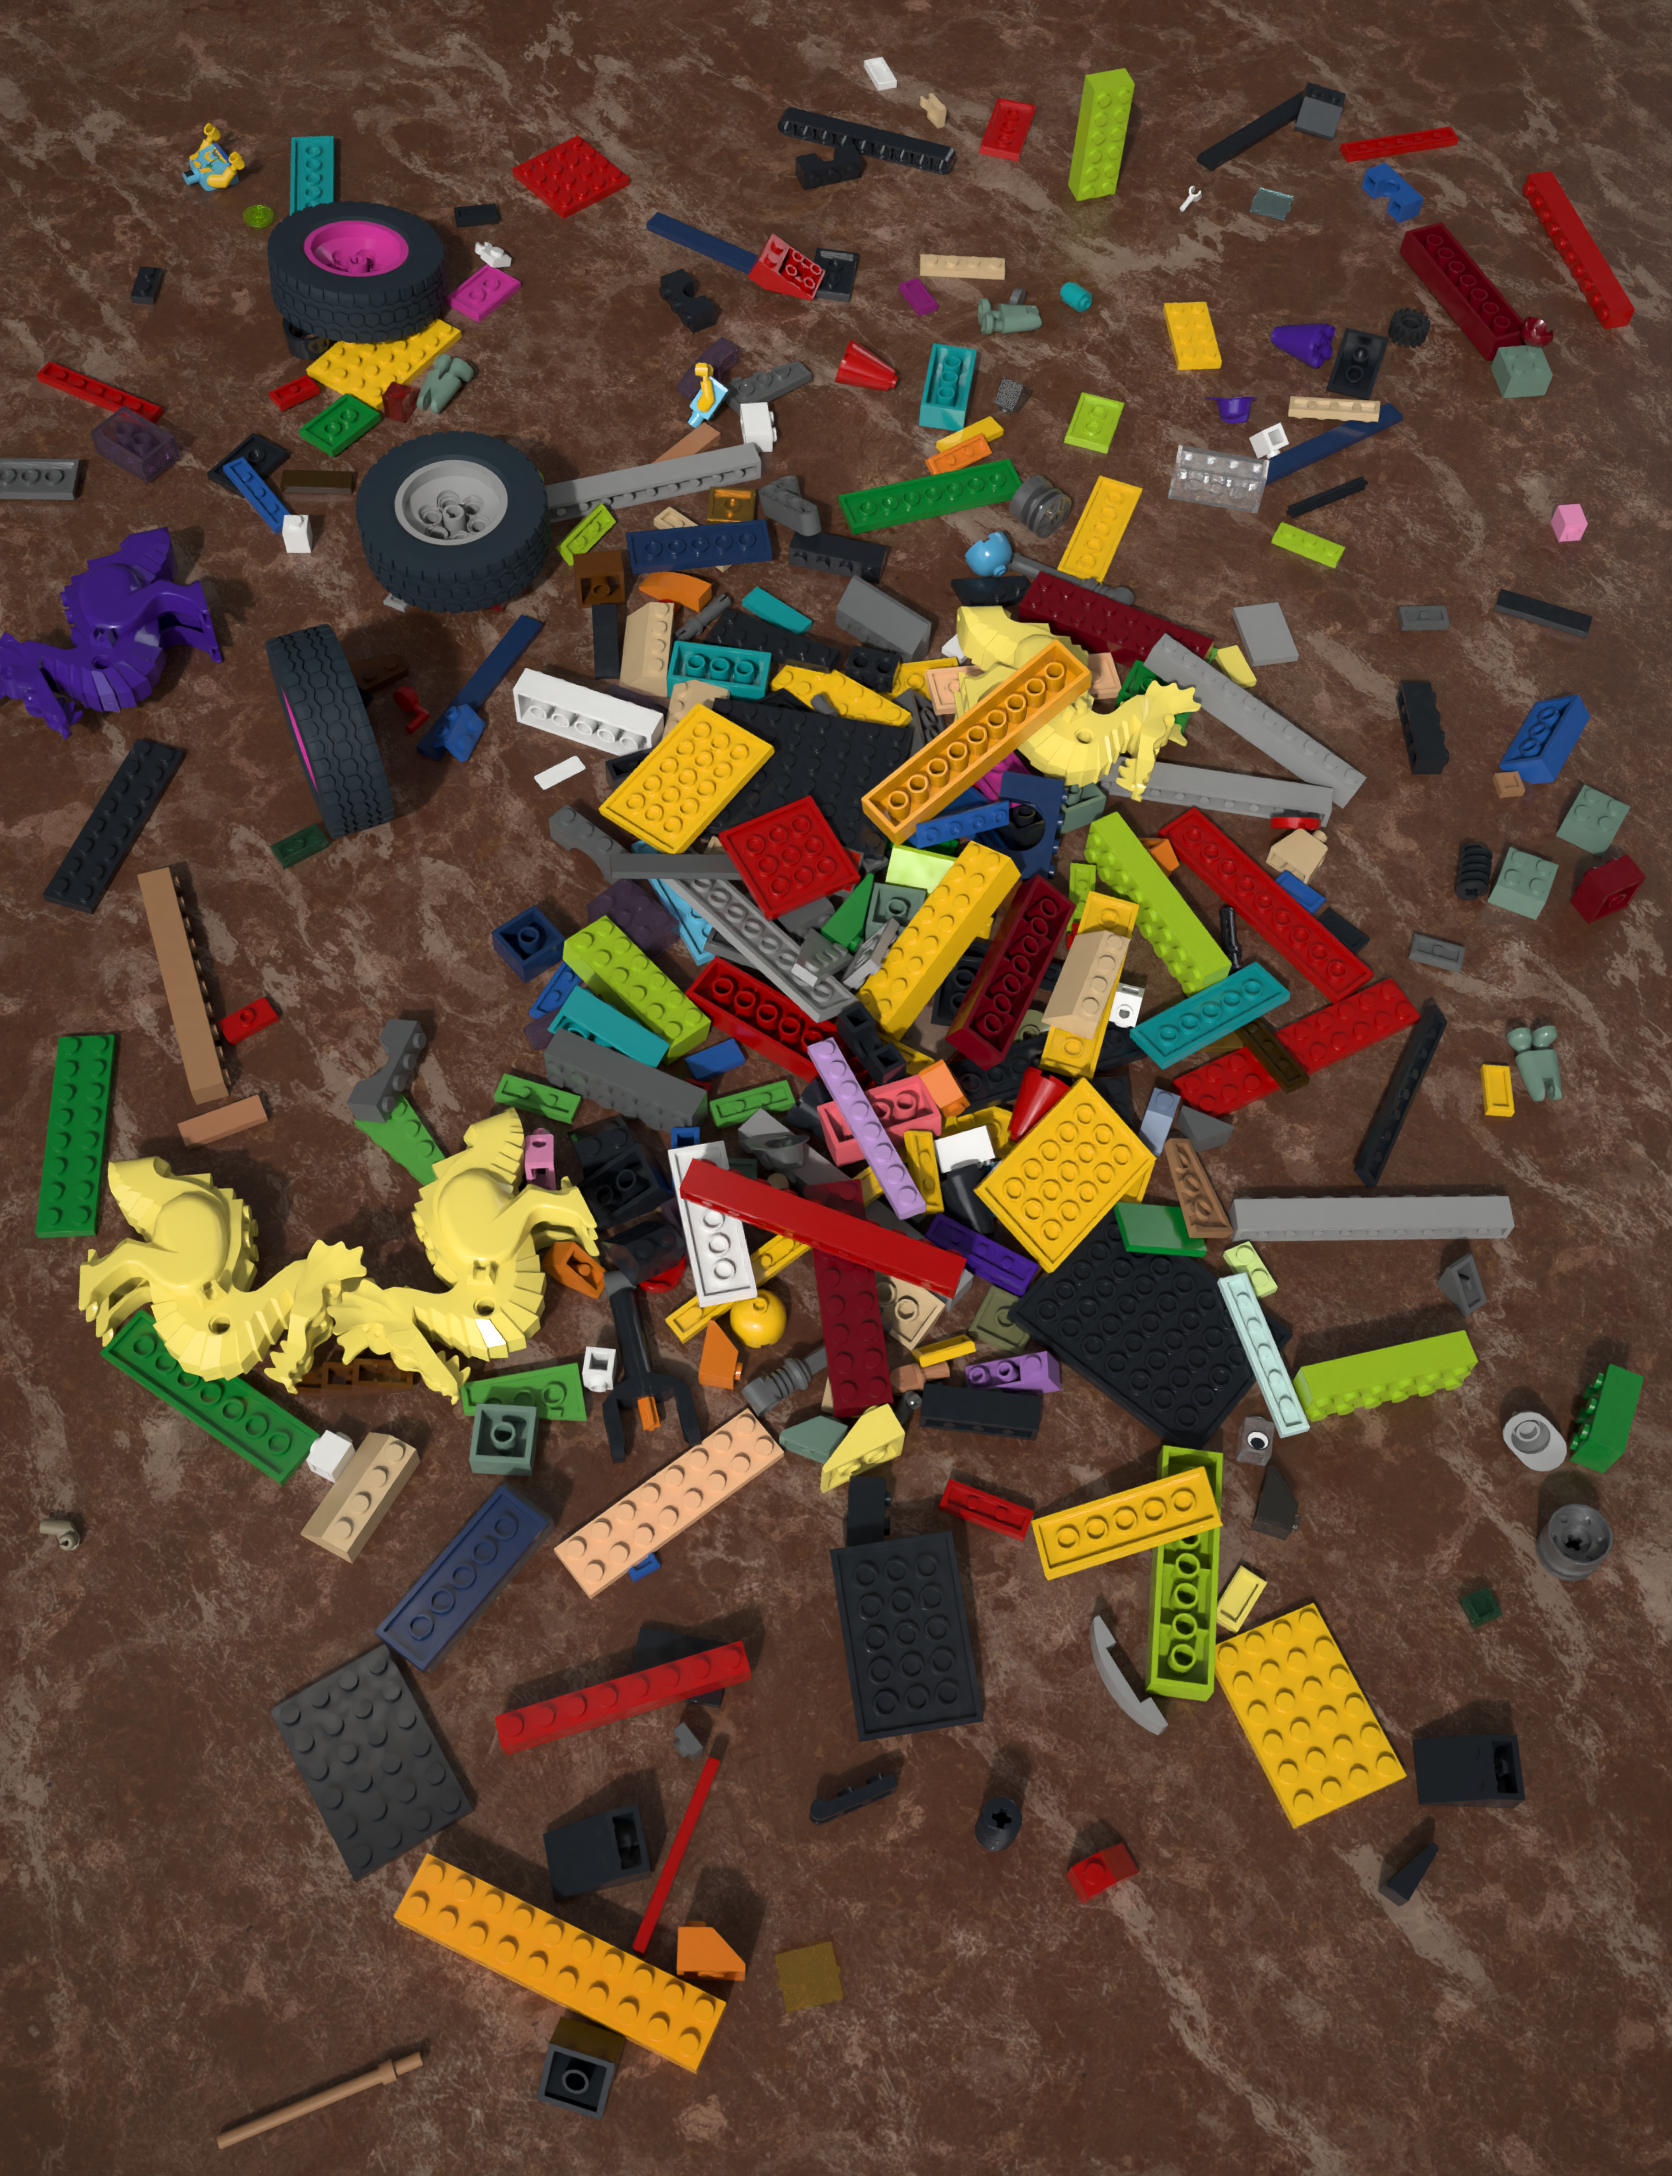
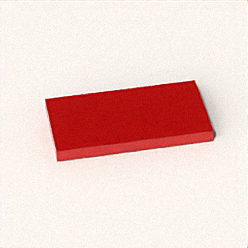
[979,98,1037,162]

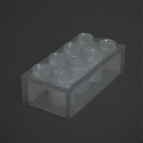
[1167,445,1269,513]

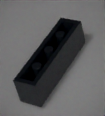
[789,531,887,584]
[1396,682,1449,774]
[919,1382,1041,1441]
[846,1476,891,1547]

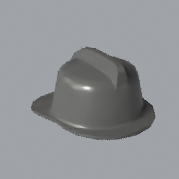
[746,1134,810,1170]

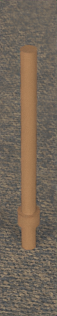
[216,2051,424,2149]

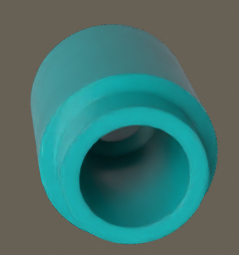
[1060,282,1092,312]

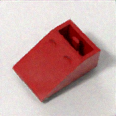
[747,233,826,301]

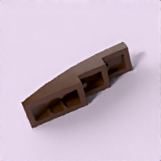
[290,1358,413,1397]

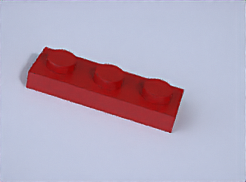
[938,1479,1034,1542]

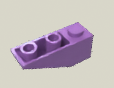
[965,1351,1061,1395]

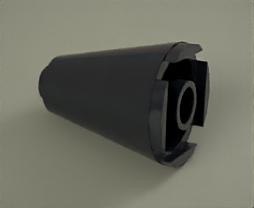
[785,1077,834,1140]
[939,1165,995,1240]

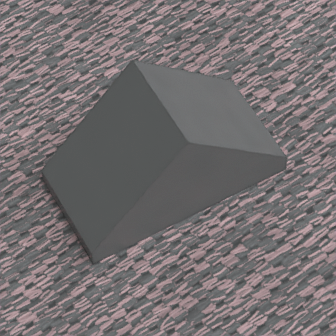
[1176,1106,1234,1153]
[1436,1253,1487,1316]

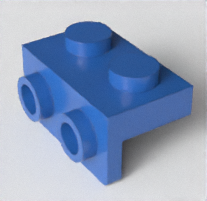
[431,704,486,762]

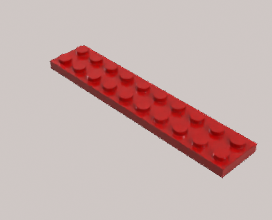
[1157,807,1374,1004]
[1171,978,1421,1119]

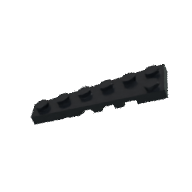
[703,609,841,674]

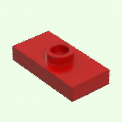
[268,374,320,412]
[216,997,279,1046]

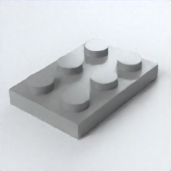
[840,917,900,991]

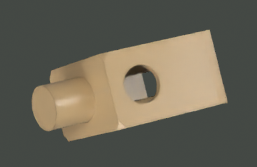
[1266,829,1328,885]

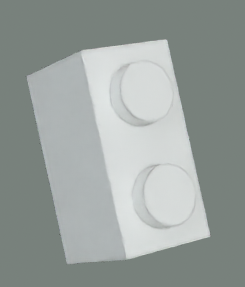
[740,402,777,452]
[933,1125,997,1173]

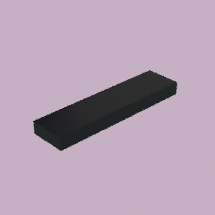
[1494,589,1592,638]

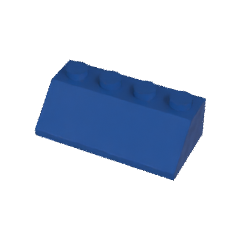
[1499,695,1591,784]

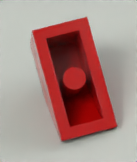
[1066,1843,1139,1904]

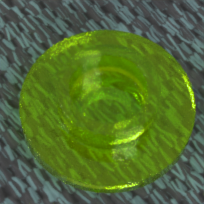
[243,205,274,228]

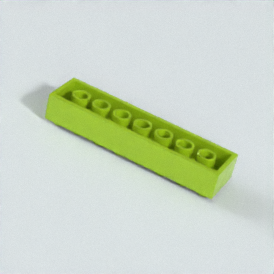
[1084,812,1232,997]
[1144,1445,1223,1702]

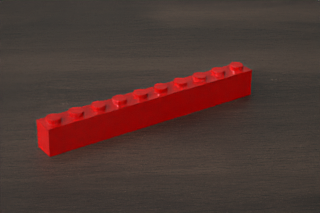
[1523,171,1635,329]
[679,1158,967,1299]

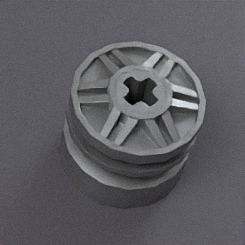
[1009,475,1071,539]
[1536,1504,1613,1582]

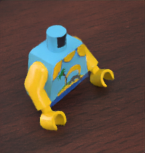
[183,123,245,191]
[687,363,731,428]

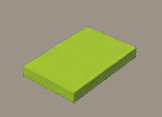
[1064,392,1125,454]

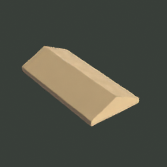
[874,1270,946,1351]

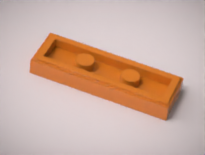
[925,433,992,475]

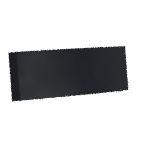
[592,604,620,680]

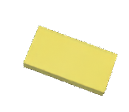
[1215,645,1257,689]
[1216,1565,1267,1634]

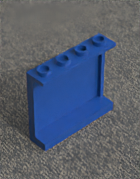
[908,786,1009,849]

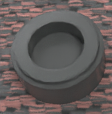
[1009,287,1026,305]

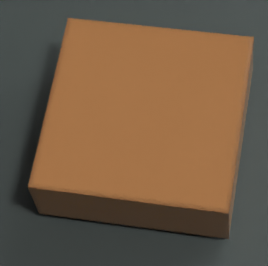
[1492,771,1525,798]

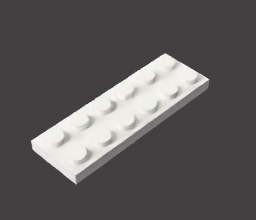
[668,1140,757,1308]

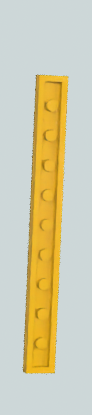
[665,1165,909,1344]

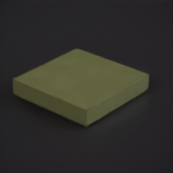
[967,1285,1030,1357]

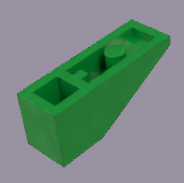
[821,873,874,954]

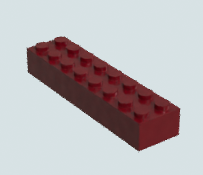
[1399,222,1526,361]
[1018,571,1214,669]
[944,874,1077,1071]
[803,1179,893,1418]

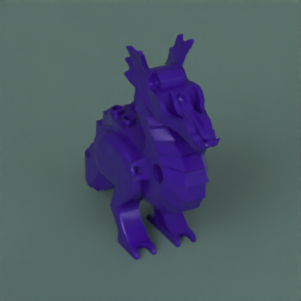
[0,527,222,740]

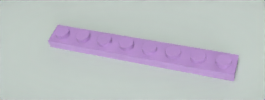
[807,1037,926,1221]

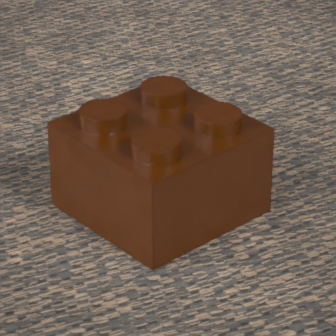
[573,550,626,609]

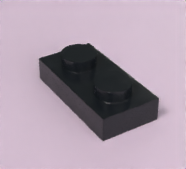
[130,266,164,305]

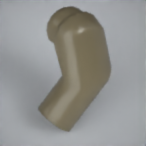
[39,1518,80,1551]

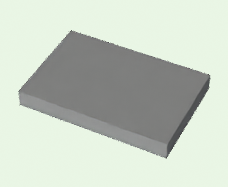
[1232,602,1299,667]

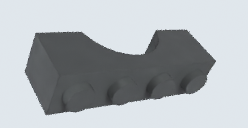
[549,804,641,894]
[347,1019,427,1123]

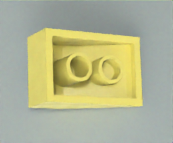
[820,1403,905,1493]

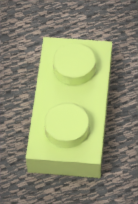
[1223,1241,1278,1300]

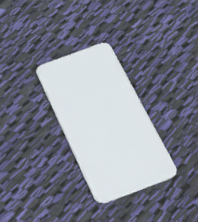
[534,756,586,790]

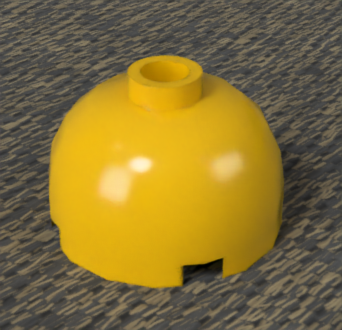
[730,1288,787,1348]

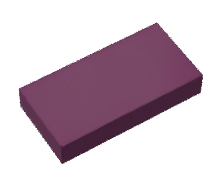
[899,278,938,316]

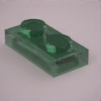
[269,823,329,870]

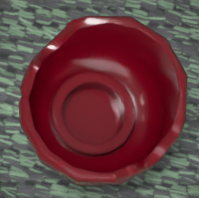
[1520,316,1554,348]

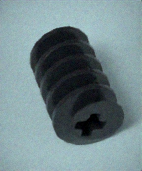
[1455,844,1493,900]
[975,1797,1022,1852]

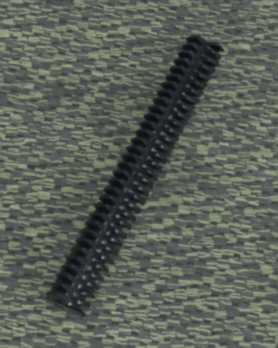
[1286,476,1368,519]

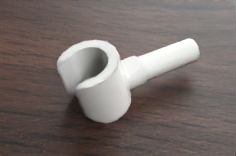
[1180,186,1202,211]

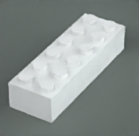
[513,668,664,757]

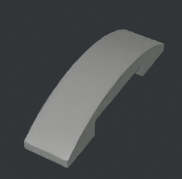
[1090,1615,1168,1735]

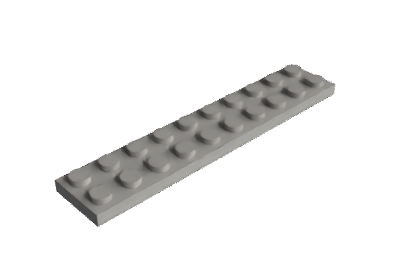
[662,846,859,1023]

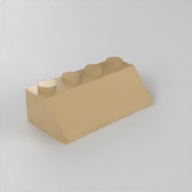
[619,602,675,697]
[662,679,730,740]
[1041,930,1131,1040]
[300,1432,421,1564]

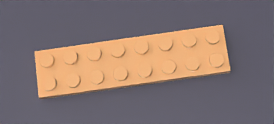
[925,652,1122,715]
[554,1408,784,1599]

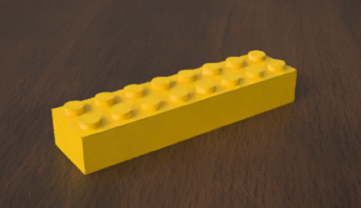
[855,840,1021,1042]

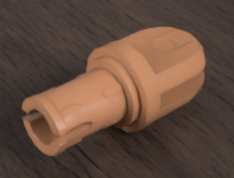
[889,1361,950,1396]

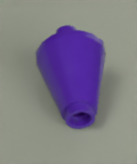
[1271,323,1335,369]

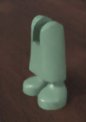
[978,298,1042,335]
[417,354,474,414]
[1506,1026,1562,1102]

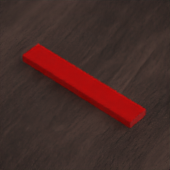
[1339,126,1459,163]
[36,361,164,428]
[632,1757,720,1958]

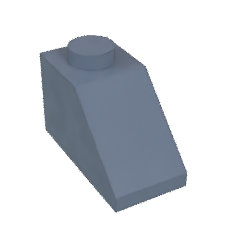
[1138,1088,1181,1156]

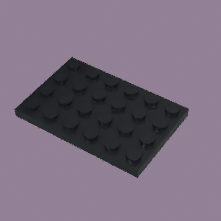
[829,1531,984,1742]
[269,1644,474,1883]

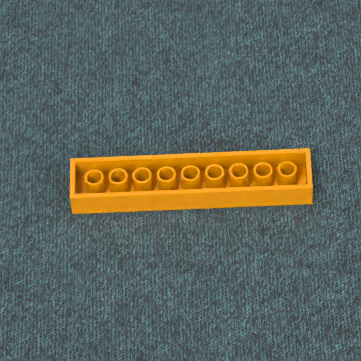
[861,639,1091,847]
[394,1853,727,2074]

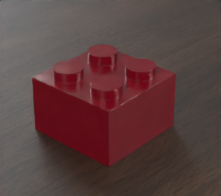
[1570,854,1646,924]

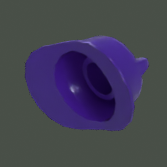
[1205,397,1257,424]

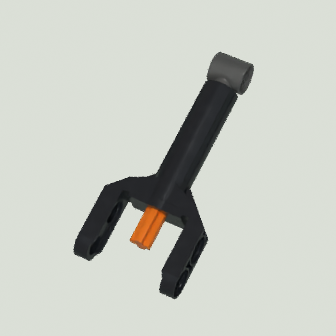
[602,1269,702,1464]

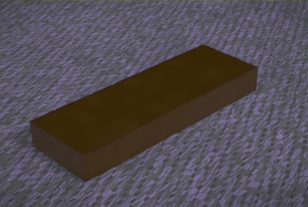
[280,470,354,494]

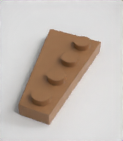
[1163,1138,1234,1238]

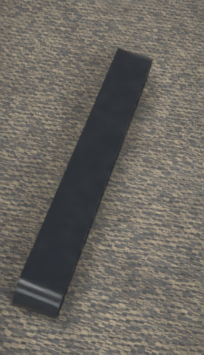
[777,107,956,175]

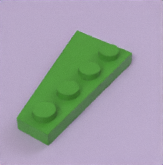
[354,1094,445,1186]
[461,1363,587,1421]

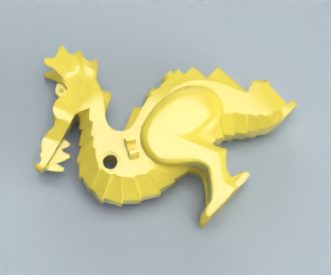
[953,606,1201,802]
[326,1107,601,1405]
[79,1156,376,1394]

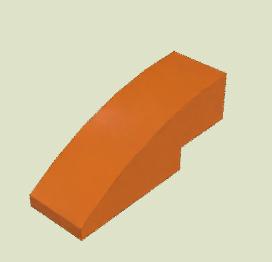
[639,571,712,612]

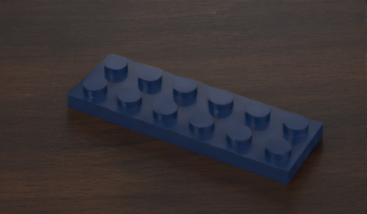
[626,519,772,575]
[374,1486,549,1673]

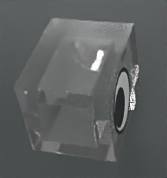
[1236,1416,1275,1466]

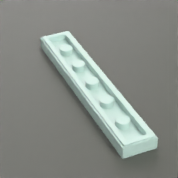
[1217,1272,1310,1438]

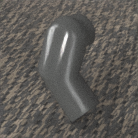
[894,1391,922,1427]

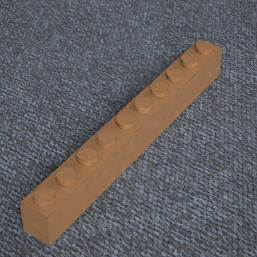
[137,867,232,1105]

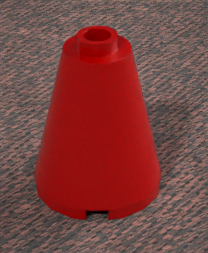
[835,339,899,392]
[1007,1067,1070,1144]

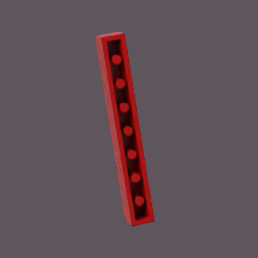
[494,1640,752,1756]

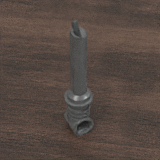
[1006,552,1135,606]
[741,1307,894,1417]

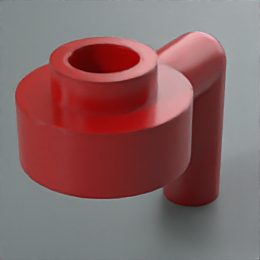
[393,686,430,734]

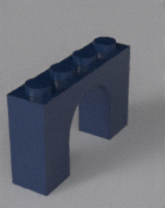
[990,771,1068,882]

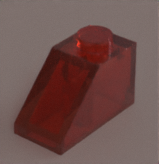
[382,381,421,423]

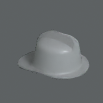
[1503,1410,1567,1471]

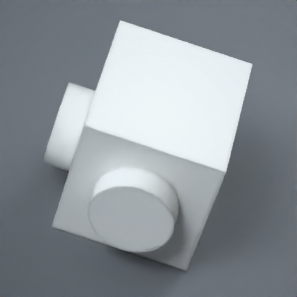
[1249,423,1289,459]
[282,515,313,553]
[1109,983,1145,1028]
[582,1346,617,1392]
[306,1430,356,1483]

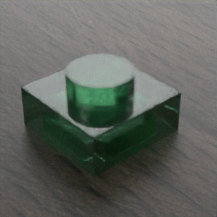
[1458,1587,1503,1629]

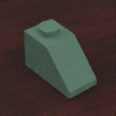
[779,1415,848,1464]

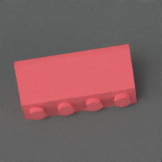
[817,1074,941,1168]

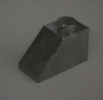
[993,377,1034,415]
[1250,1465,1300,1541]

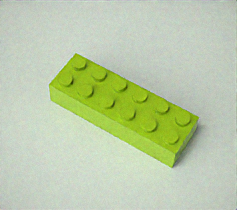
[1068,68,1135,201]
[562,915,711,1066]
[1292,1330,1478,1422]

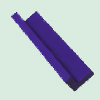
[925,1212,1039,1298]

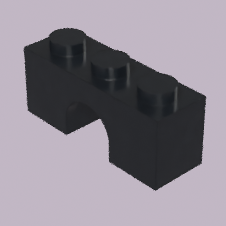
[795,145,862,190]
[659,269,715,333]
[837,1002,907,1087]

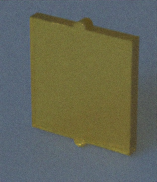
[775,1941,844,2013]

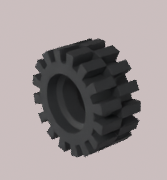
[1388,308,1431,348]

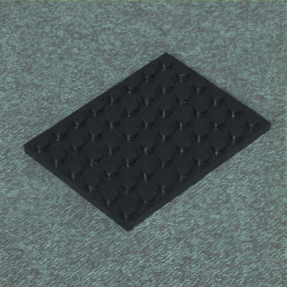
[704,697,912,861]
[1006,1204,1294,1450]

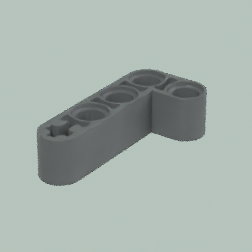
[758,475,822,536]

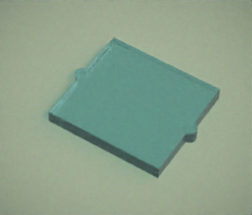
[1250,187,1293,221]

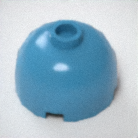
[965,531,1012,577]

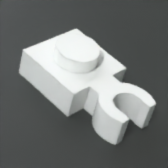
[475,242,512,268]

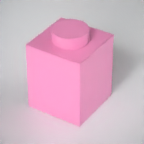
[1551,504,1588,542]

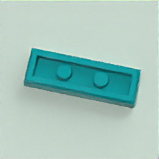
[742,587,812,636]

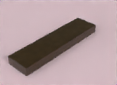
[1234,1017,1310,1094]

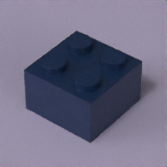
[491,905,566,984]

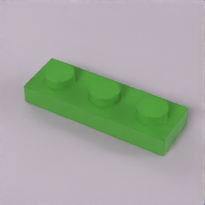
[494,1073,582,1124]
[709,1080,795,1130]

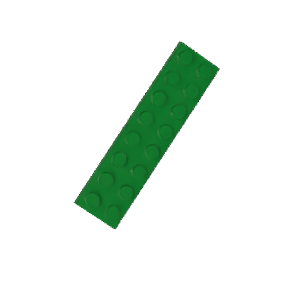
[838,459,1022,535]
[35,1035,117,1238]
[100,1309,321,1487]

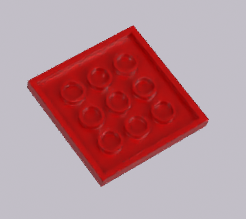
[512,135,630,219]
[718,795,861,922]

